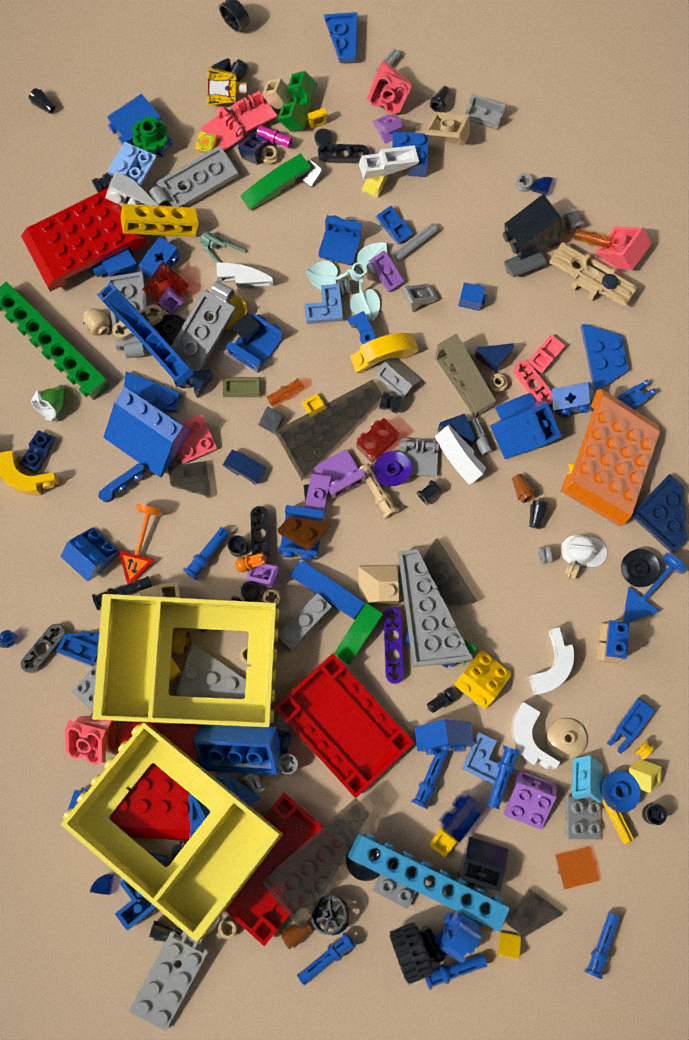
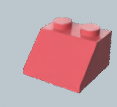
[596,226,652,270]

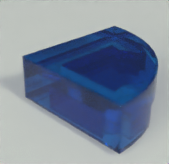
[530,177,553,196]
[90,873,115,895]

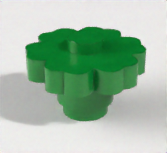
[132,116,168,153]

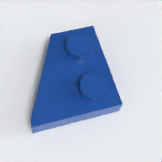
[56,632,100,667]

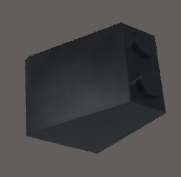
[503,194,561,260]

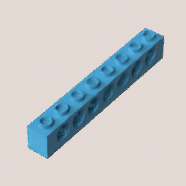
[348,832,510,932]

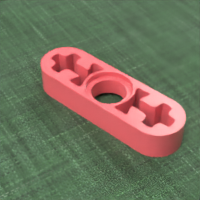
[514,361,553,407]

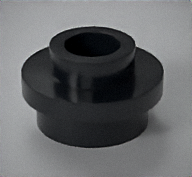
[241,581,260,601]

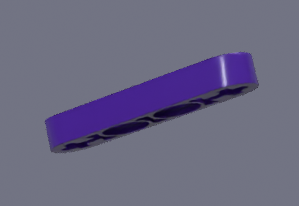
[383,607,403,684]

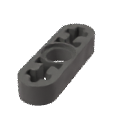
[21,624,66,673]

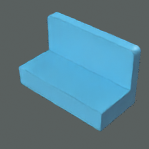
[572,755,603,803]

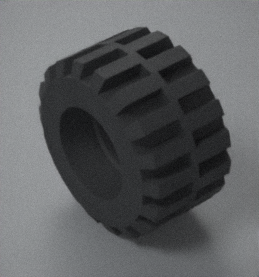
[389,922,433,984]

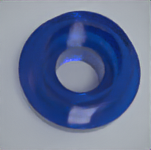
[0,630,17,648]

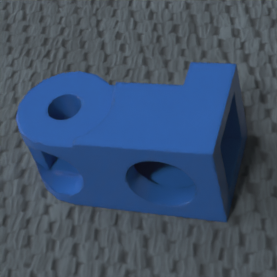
[347,311,376,345]

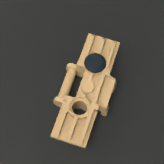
[549,242,638,307]

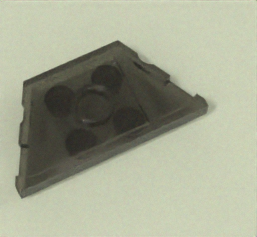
[423,538,477,606]

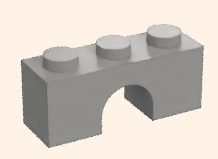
[278,593,332,652]

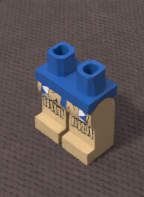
[596,620,630,664]

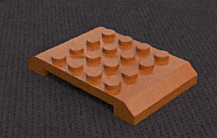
[560,389,660,526]

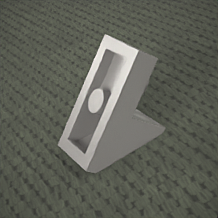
[403,284,438,312]

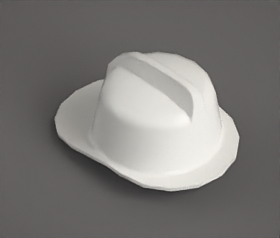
[561,535,607,567]

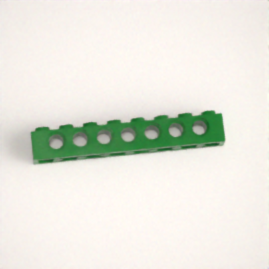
[0,281,110,400]

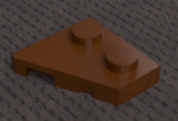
[278,516,331,551]

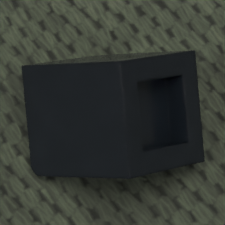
[231,312,261,345]

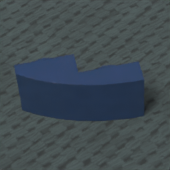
[19,430,55,474]
[222,449,267,485]

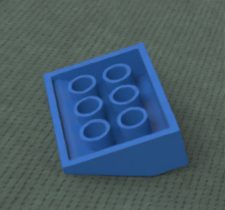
[103,386,192,478]

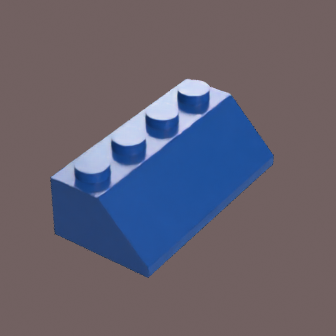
[193,724,280,775]

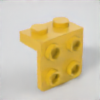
[454,650,511,709]

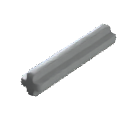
[393,223,438,261]

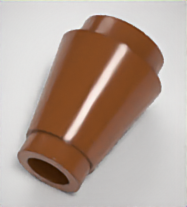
[511,474,536,503]
[280,920,312,950]

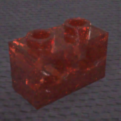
[356,418,400,463]

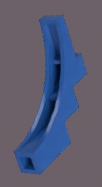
[97,282,194,386]

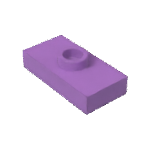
[369,250,404,292]
[304,472,331,511]

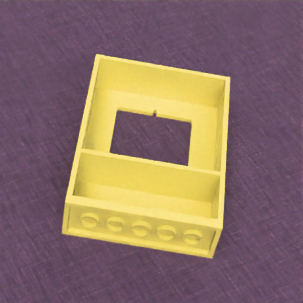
[92,594,279,727]
[61,722,283,942]

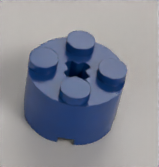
[434,911,482,963]

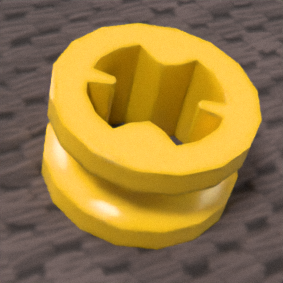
[634,740,654,760]

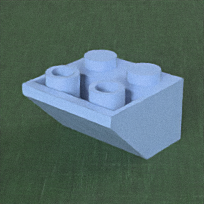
[108,142,157,186]

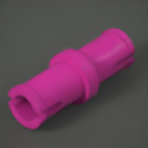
[257,125,293,149]

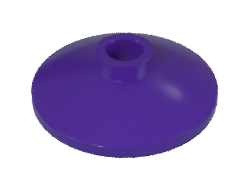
[374,451,412,486]

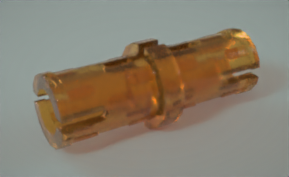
[574,228,612,249]
[266,378,304,407]

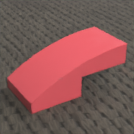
[528,334,565,374]

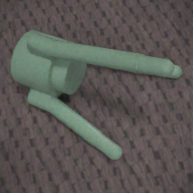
[200,231,246,263]

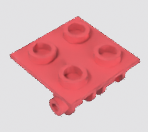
[231,90,277,132]
[200,106,250,152]
[178,414,217,464]

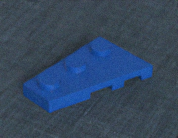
[324,12,358,63]
[124,371,180,413]

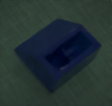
[439,794,484,843]

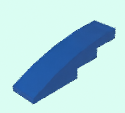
[289,560,365,620]

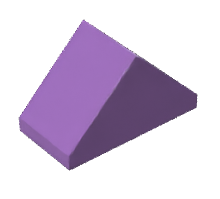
[246,564,281,589]

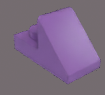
[372,114,402,144]

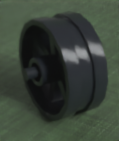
[219,0,250,32]
[311,895,351,936]

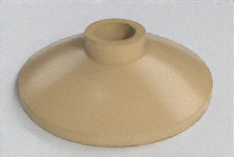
[547,718,587,759]

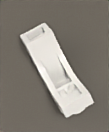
[529,627,574,696]
[511,702,560,771]

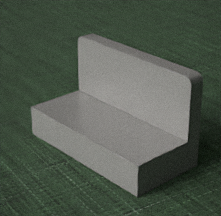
[375,358,421,399]

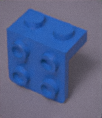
[318,215,362,265]

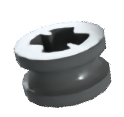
[338,277,351,295]

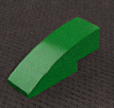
[334,603,383,665]

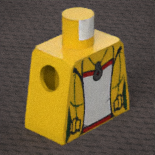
[207,67,246,105]

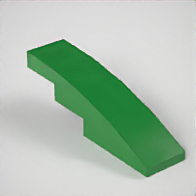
[240,153,311,211]

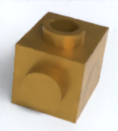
[171,628,192,655]

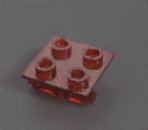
[142,261,190,314]

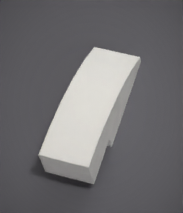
[359,146,419,180]
[216,263,274,288]
[435,424,486,485]

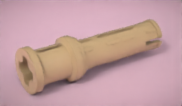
[359,464,399,519]

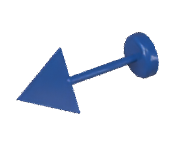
[623,552,688,622]

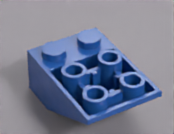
[490,401,562,459]

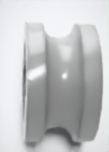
[515,173,533,192]
[538,546,552,565]

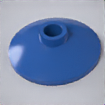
[601,771,641,812]

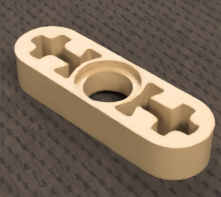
[112,305,163,341]

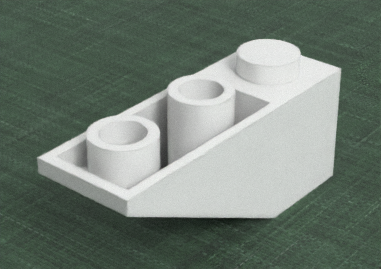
[105,171,159,206]

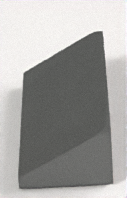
[504,252,547,277]

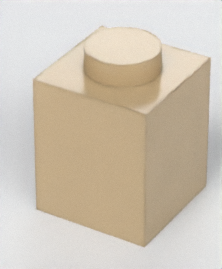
[262,78,292,110]

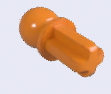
[235,553,267,573]

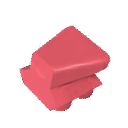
[367,60,412,114]
[65,716,117,765]

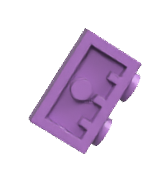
[314,449,365,499]
[504,770,557,829]

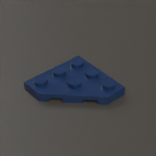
[631,474,687,554]

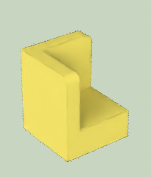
[362,175,387,198]
[629,759,661,793]

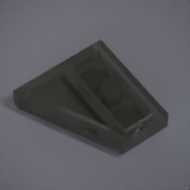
[168,461,211,498]
[506,888,563,937]

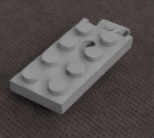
[149,146,239,207]
[106,272,149,359]
[171,280,237,371]
[129,931,208,1031]

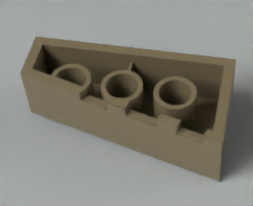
[435,333,496,418]

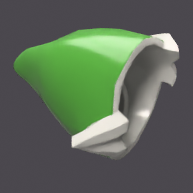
[31,385,64,422]

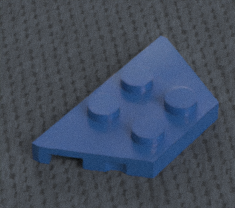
[581,324,629,393]
[189,773,261,838]

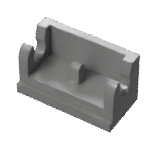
[465,94,505,130]

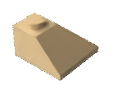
[425,112,470,144]
[358,566,399,605]

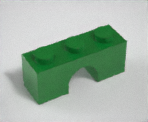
[278,71,318,132]

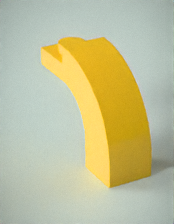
[350,333,419,373]
[0,450,59,496]

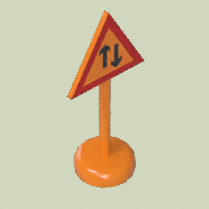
[118,503,163,584]

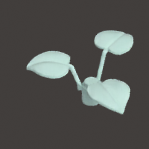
[306,243,387,321]

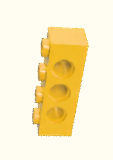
[121,204,199,237]

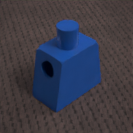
[92,249,139,278]

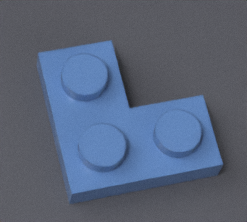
[305,284,343,324]
[461,732,499,785]

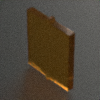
[555,846,599,889]

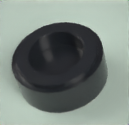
[314,128,332,146]

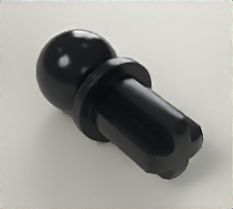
[427,687,459,713]
[420,926,446,963]

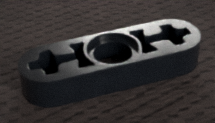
[318,144,369,164]
[250,506,270,560]

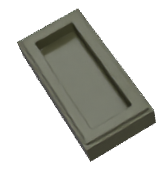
[223,378,261,397]

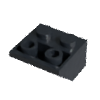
[457,836,508,892]

